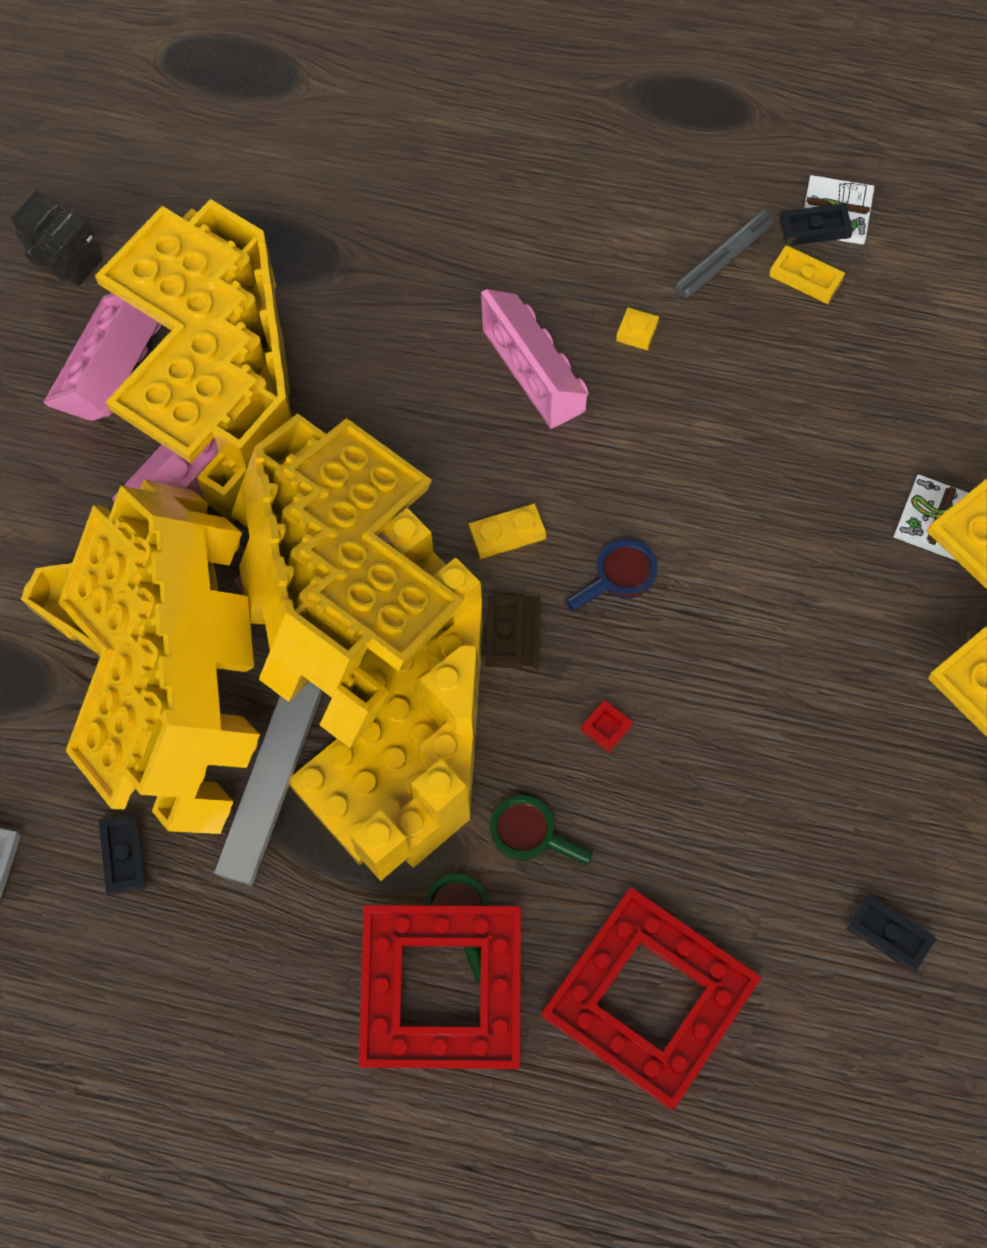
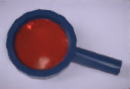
[566,539,657,612]

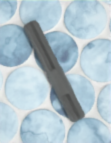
[675,210,775,298]

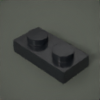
[780,203,853,246]
[98,812,147,896]
[846,894,937,973]

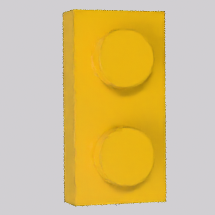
[769,246,845,304]
[468,503,546,559]

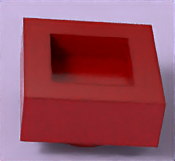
[580,700,633,754]

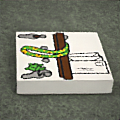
[804,175,874,245]
[893,474,968,561]

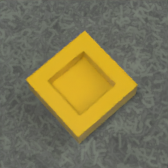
[616,307,659,351]

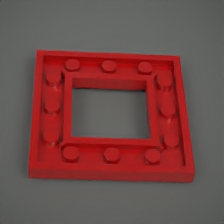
[541,887,762,1112]
[359,905,521,1069]

